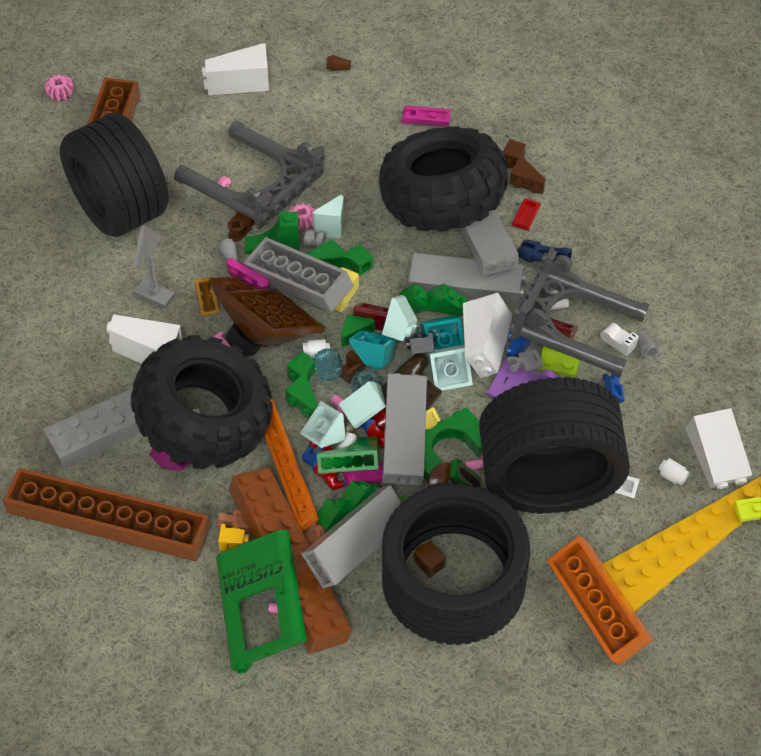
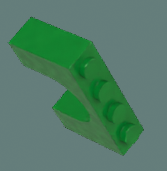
[424,407,482,483]

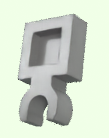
[506,350,543,372]

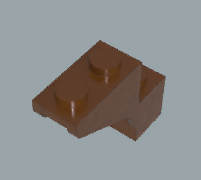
[503,139,546,194]

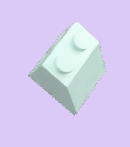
[382,295,418,341]
[426,345,473,391]

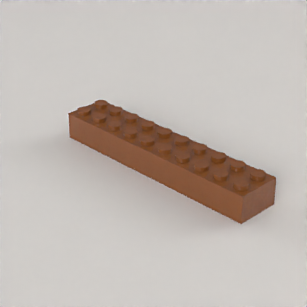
[229,467,352,654]
[3,468,210,562]

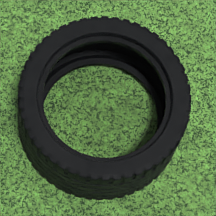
[479,377,630,514]
[382,483,530,645]

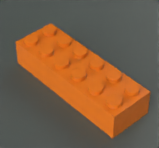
[547,536,653,665]

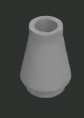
[219,239,240,263]
[637,331,659,358]

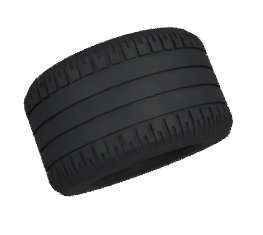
[60,113,169,237]

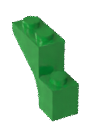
[306,239,373,276]
[398,283,469,316]
[285,351,318,418]
[317,480,383,530]

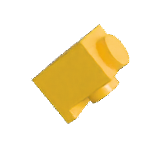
[218,524,250,551]

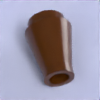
[326,55,351,71]

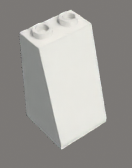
[202,43,269,95]
[463,293,512,378]
[107,315,182,364]
[685,408,752,490]

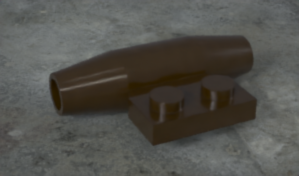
[382,353,442,411]

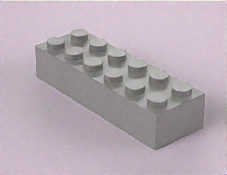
[243,237,354,313]
[43,388,140,469]

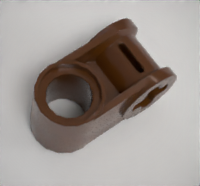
[228,212,255,242]

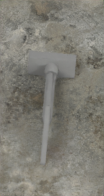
[134,225,175,309]

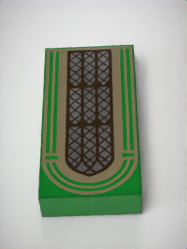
[450,459,481,487]

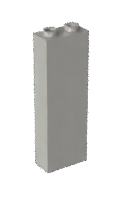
[458,210,518,276]
[409,253,526,304]
[382,373,427,486]
[301,485,401,588]

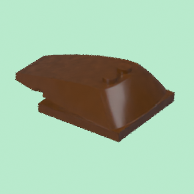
[209,277,324,347]

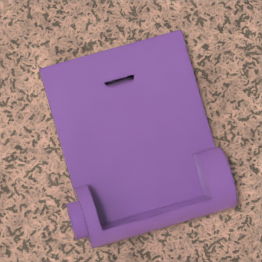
[487,359,558,398]

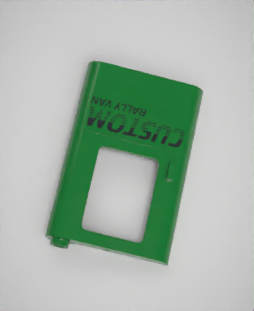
[216,530,307,674]

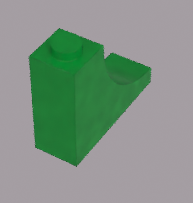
[245,212,299,254]
[317,437,379,474]

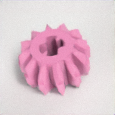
[45,74,74,102]
[288,202,315,233]

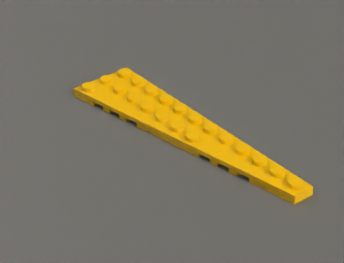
[603,476,761,612]

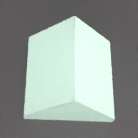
[313,195,344,238]
[339,381,386,429]
[300,401,346,448]

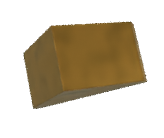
[194,276,220,316]

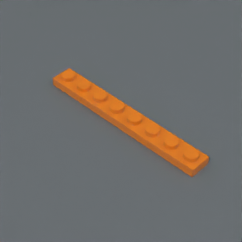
[264,399,319,531]

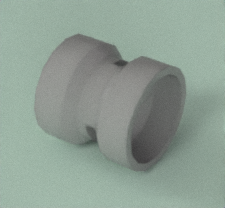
[304,229,326,248]

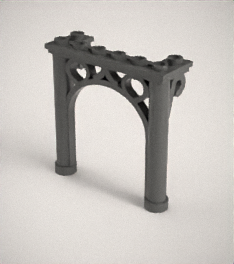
[174,120,325,230]
[510,247,650,377]

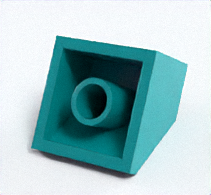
[420,315,465,350]
[349,330,397,370]

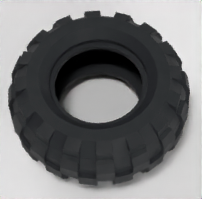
[378,126,508,232]
[131,335,273,469]

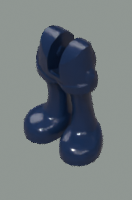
[517,240,572,267]

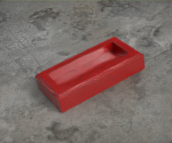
[512,198,541,231]

